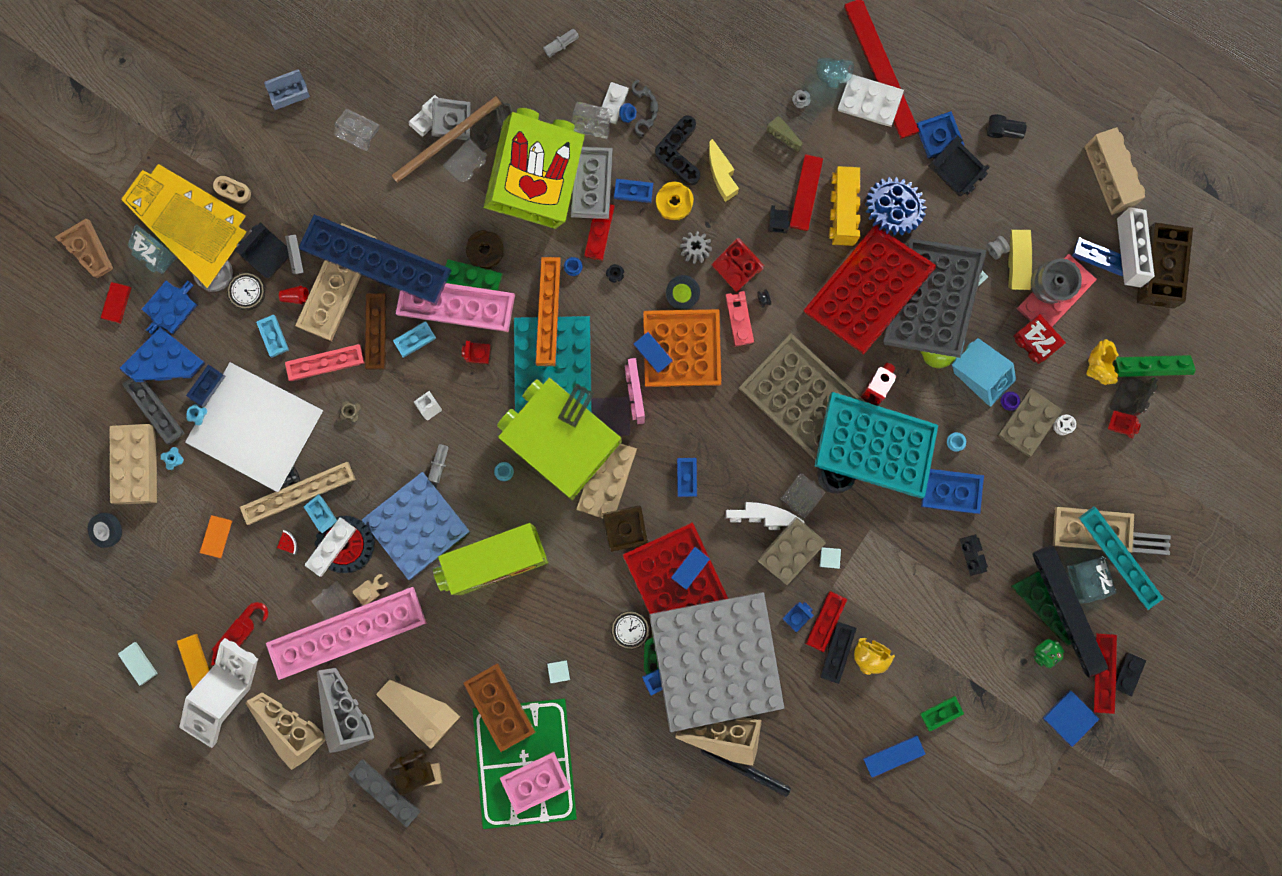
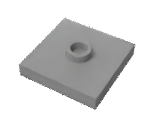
[432,98,471,140]

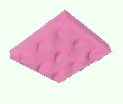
[625,358,645,424]

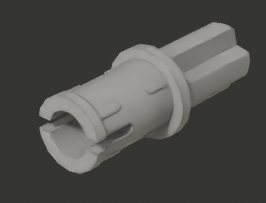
[543,29,579,58]
[427,444,449,483]

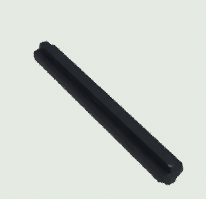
[701,749,791,797]

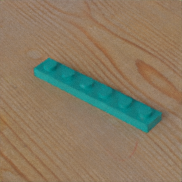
[1078,507,1164,610]

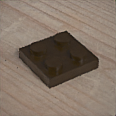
[602,505,648,552]

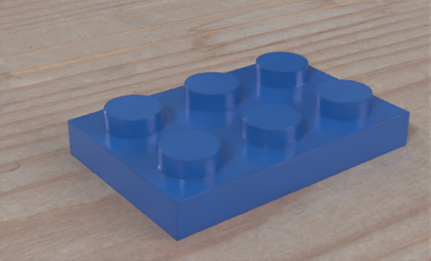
[921,469,984,514]

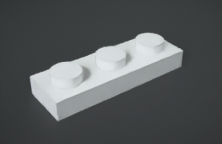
[305,518,357,577]

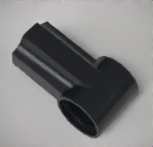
[987,114,1027,140]

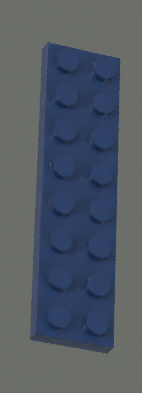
[298,214,452,305]

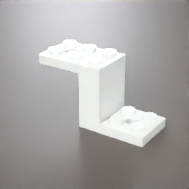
[179,638,258,748]

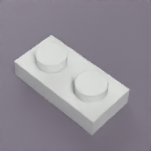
[599,82,629,124]

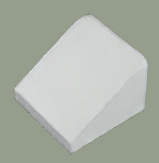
[414,391,442,420]

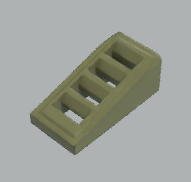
[767,116,803,152]

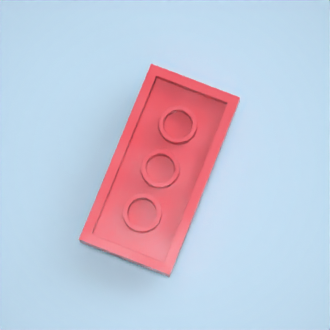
[1016,254,1097,327]

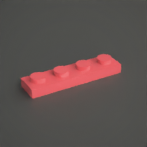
[285,344,365,381]

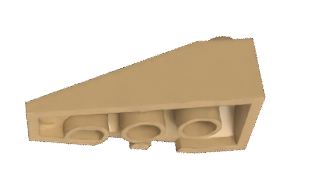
[376,680,460,748]

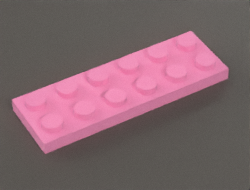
[396,283,515,332]

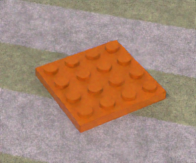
[643,309,721,387]

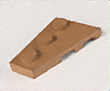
[55,219,113,278]

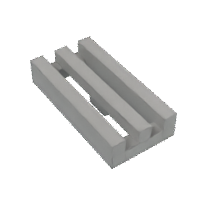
[285,235,303,274]
[1132,532,1171,555]

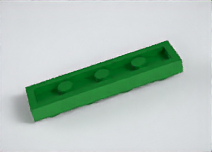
[1113,355,1196,377]

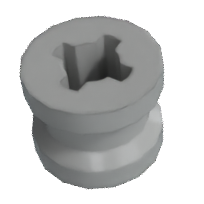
[986,236,1010,260]

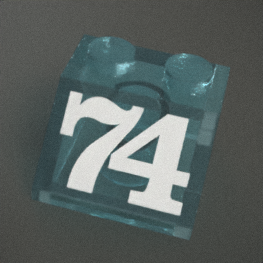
[128,224,177,274]
[1067,556,1116,603]

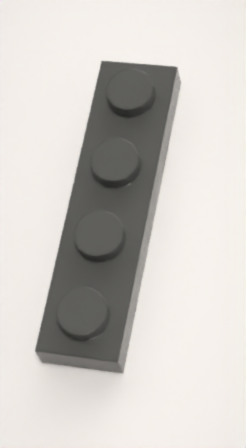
[123,378,185,445]
[348,759,421,827]

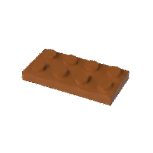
[463,663,536,752]

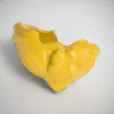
[1086,339,1119,385]

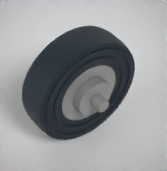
[87,513,122,548]

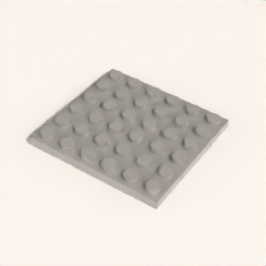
[649,592,784,732]

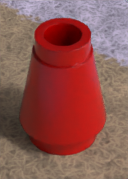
[279,286,309,304]

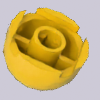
[854,638,895,675]

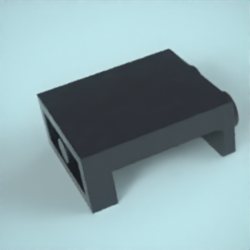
[928,135,990,197]

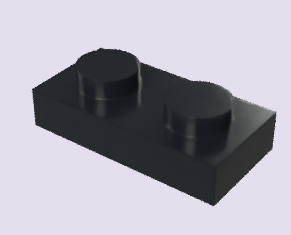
[1116,652,1147,697]

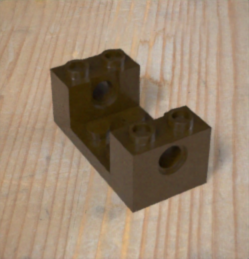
[1137,222,1193,309]

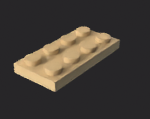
[576,444,637,518]
[1053,507,1134,553]

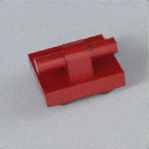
[711,238,764,292]

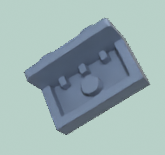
[264,70,310,110]

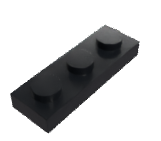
[820,622,857,684]

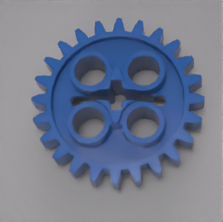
[865,177,926,235]

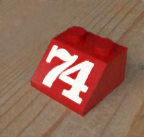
[1013,314,1066,364]

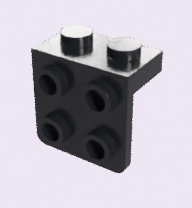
[235,222,289,279]

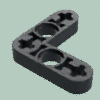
[655,115,700,185]

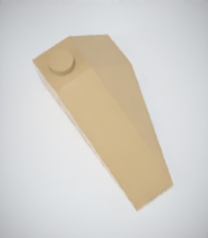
[246,693,326,770]
[676,717,761,766]

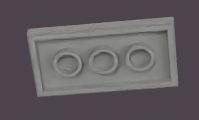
[571,147,613,219]

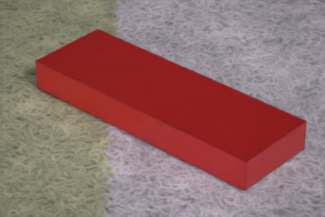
[805,591,848,652]

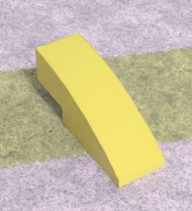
[709,139,739,202]
[1008,230,1032,290]

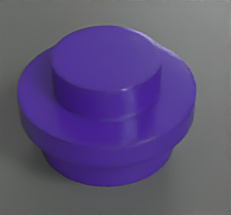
[1000,392,1020,411]

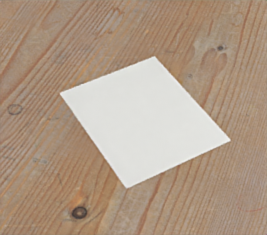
[185,362,323,492]

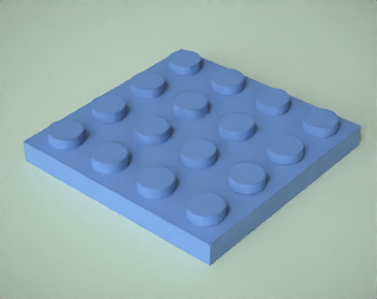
[362,472,470,580]

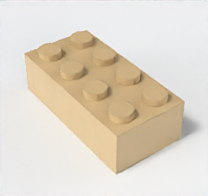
[1084,127,1145,215]
[110,424,157,505]

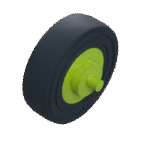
[666,275,700,310]

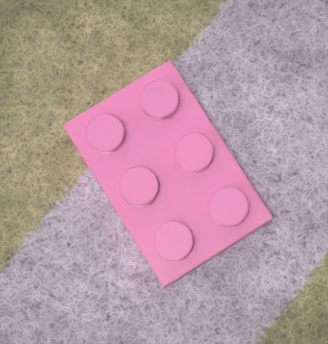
[500,752,570,814]

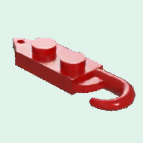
[211,602,269,665]

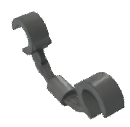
[632,80,658,137]

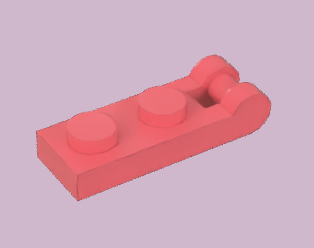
[725,291,754,347]

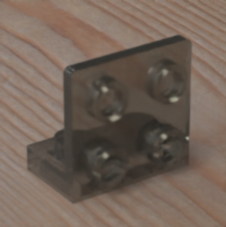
[472,102,512,151]
[1109,376,1158,416]

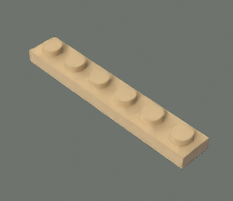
[240,462,356,525]

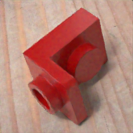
[462,341,491,364]
[1108,411,1141,439]

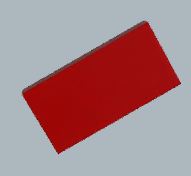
[101,282,131,324]

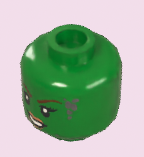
[1034,639,1064,668]

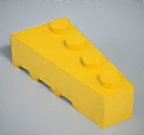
[829,166,860,246]

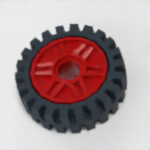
[314,516,375,573]

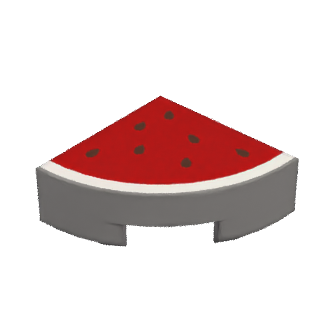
[277,530,298,554]

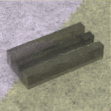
[558,384,594,428]

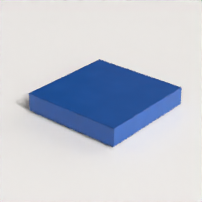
[916,111,964,159]
[1042,690,1099,747]

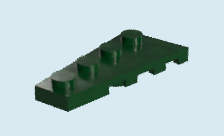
[1010,570,1071,646]

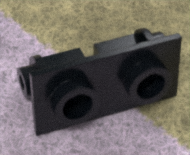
[959,534,988,576]

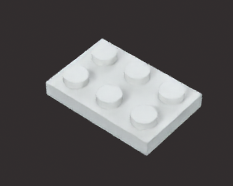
[838,74,904,127]

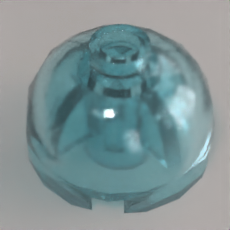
[816,58,854,88]

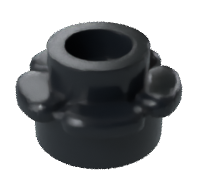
[606,264,624,283]

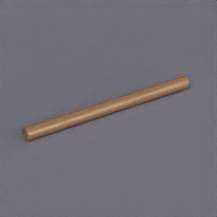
[392,96,502,183]

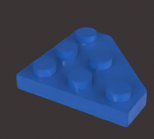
[120,327,205,382]

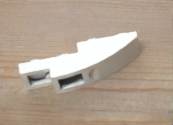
[725,502,804,530]

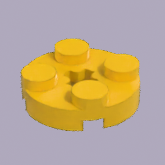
[656,182,694,220]

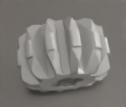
[680,231,712,264]

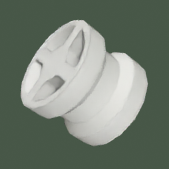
[1053,415,1076,435]

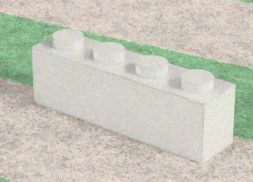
[1117,207,1154,287]

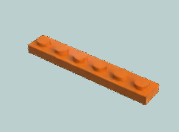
[536,257,561,366]

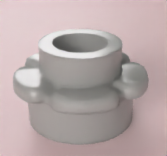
[792,90,811,108]

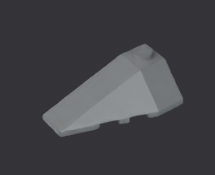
[317,668,374,753]

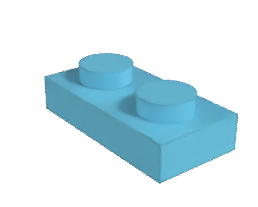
[256,315,289,358]
[393,321,436,358]
[304,494,337,533]

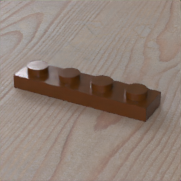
[365,293,386,370]

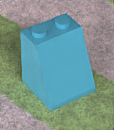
[952,338,1016,407]

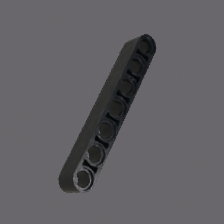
[1032,545,1108,678]

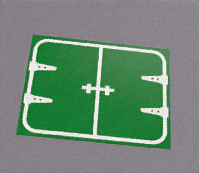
[472,699,577,829]

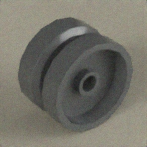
[1031,258,1082,304]

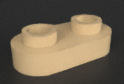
[213,176,251,203]

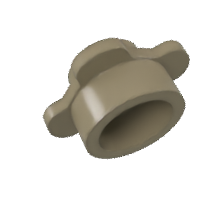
[340,401,361,422]

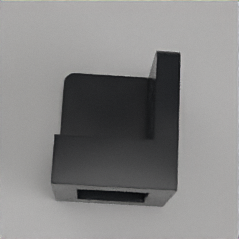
[768,205,789,233]

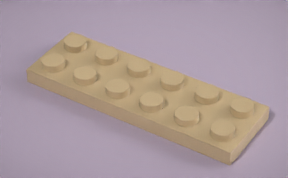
[295,223,377,341]

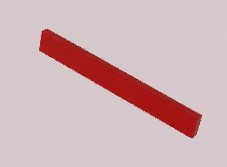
[844,0,919,139]

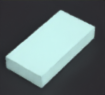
[118,642,158,686]

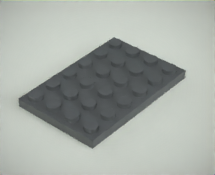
[883,239,986,358]

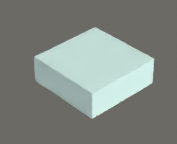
[819,547,841,569]
[547,660,570,683]

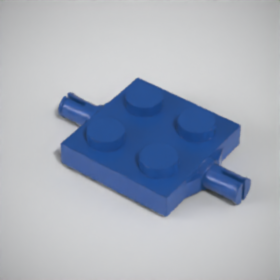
[141,280,197,335]

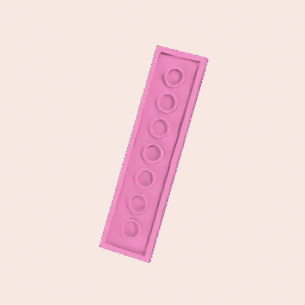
[266,587,427,680]

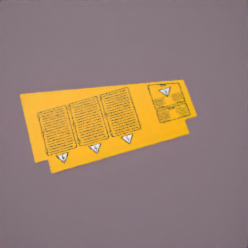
[121,164,246,288]

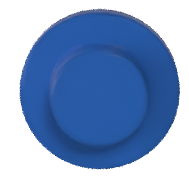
[619,103,637,122]
[564,257,583,276]

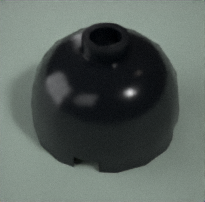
[817,468,856,494]

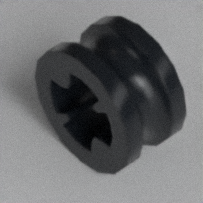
[757,289,771,308]

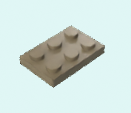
[997,389,1063,457]
[758,517,826,585]

